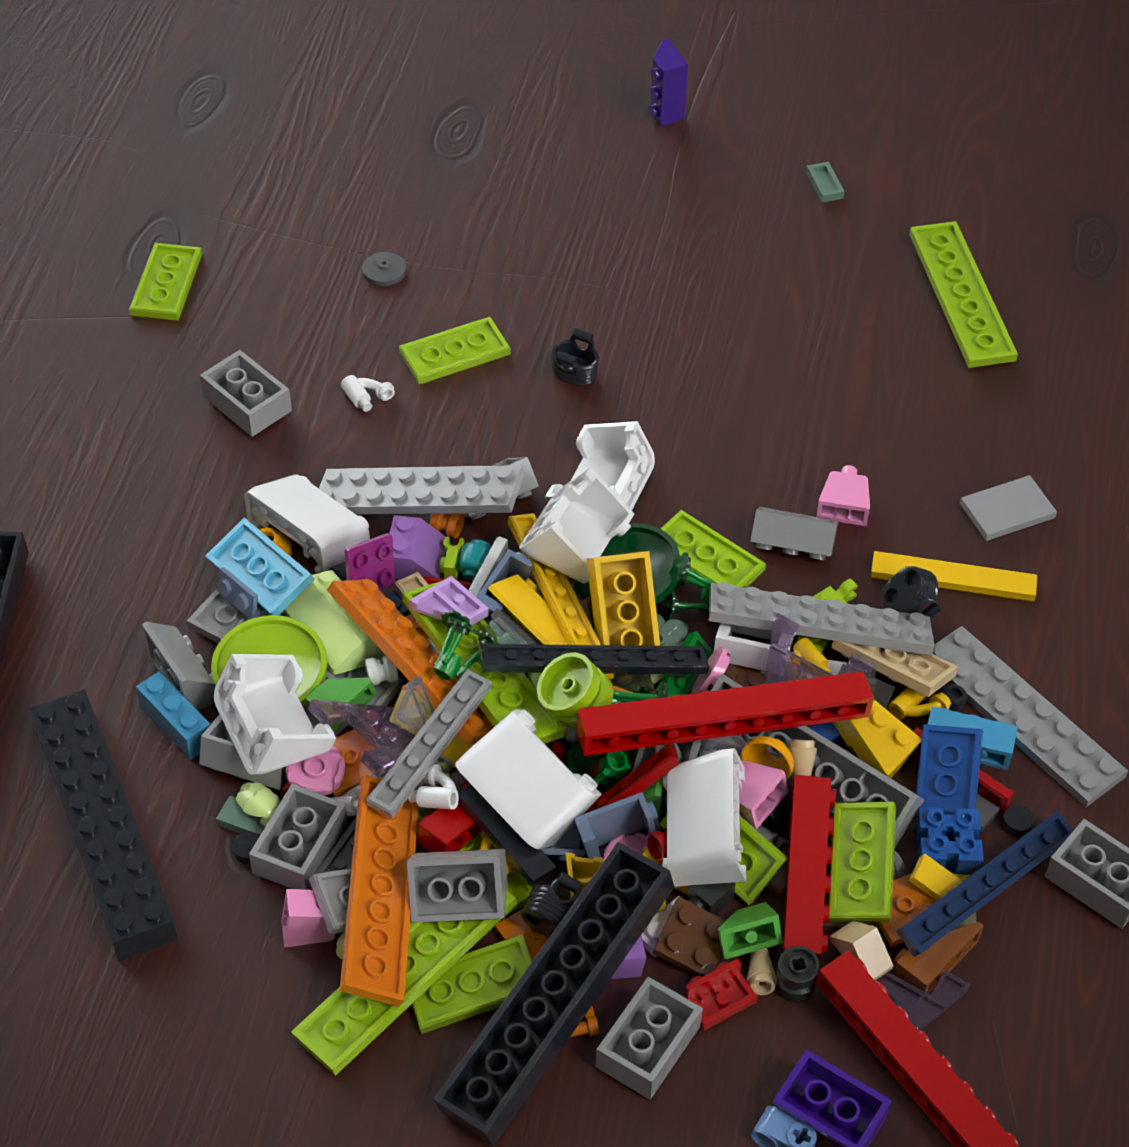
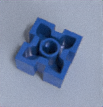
[914,807,984,875]

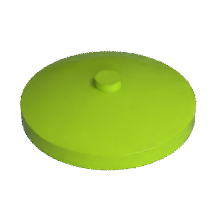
[211,615,328,707]

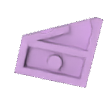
[409,576,489,625]

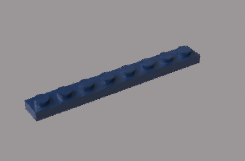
[896,811,1073,957]

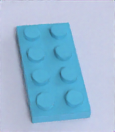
[205,518,315,616]

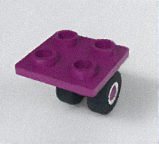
[328,533,395,590]

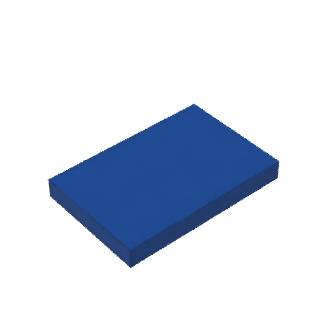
[916,724,984,815]

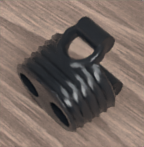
[550,328,599,386]
[881,566,943,619]
[521,872,583,938]

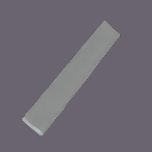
[366,669,492,819]

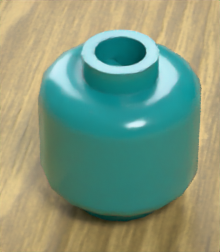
[457,539,492,582]

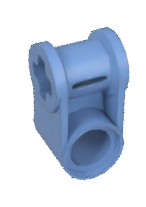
[751,1106,817,1147]

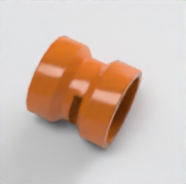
[429,513,465,539]

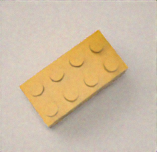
[586,551,660,646]

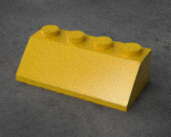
[487,574,568,645]

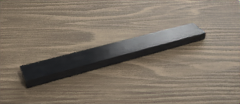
[478,644,709,674]

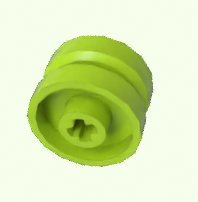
[537,652,614,729]

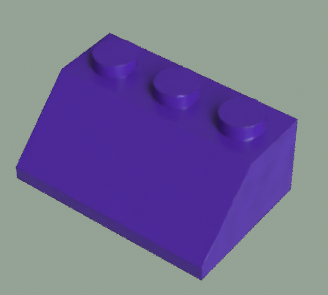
[649,38,688,126]
[772,1049,892,1147]

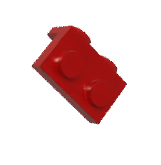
[684,959,758,1031]

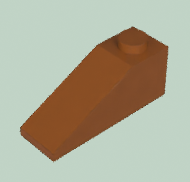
[893,922,984,1000]

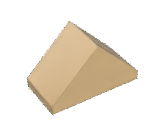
[829,921,893,980]

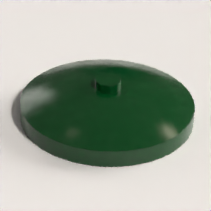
[574,523,680,605]

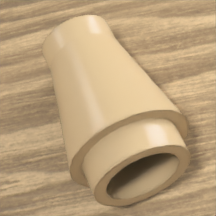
[787,740,817,780]
[746,948,777,995]

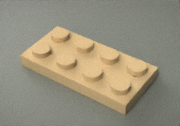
[832,640,958,697]

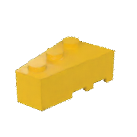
[832,700,922,778]

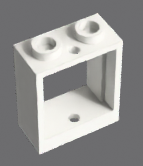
[713,623,794,674]

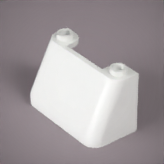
[545,421,655,511]
[519,467,634,584]
[244,474,370,573]
[214,654,336,775]
[455,709,602,849]
[662,748,746,886]

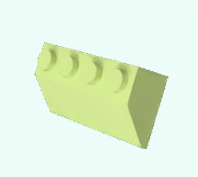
[283,570,384,675]

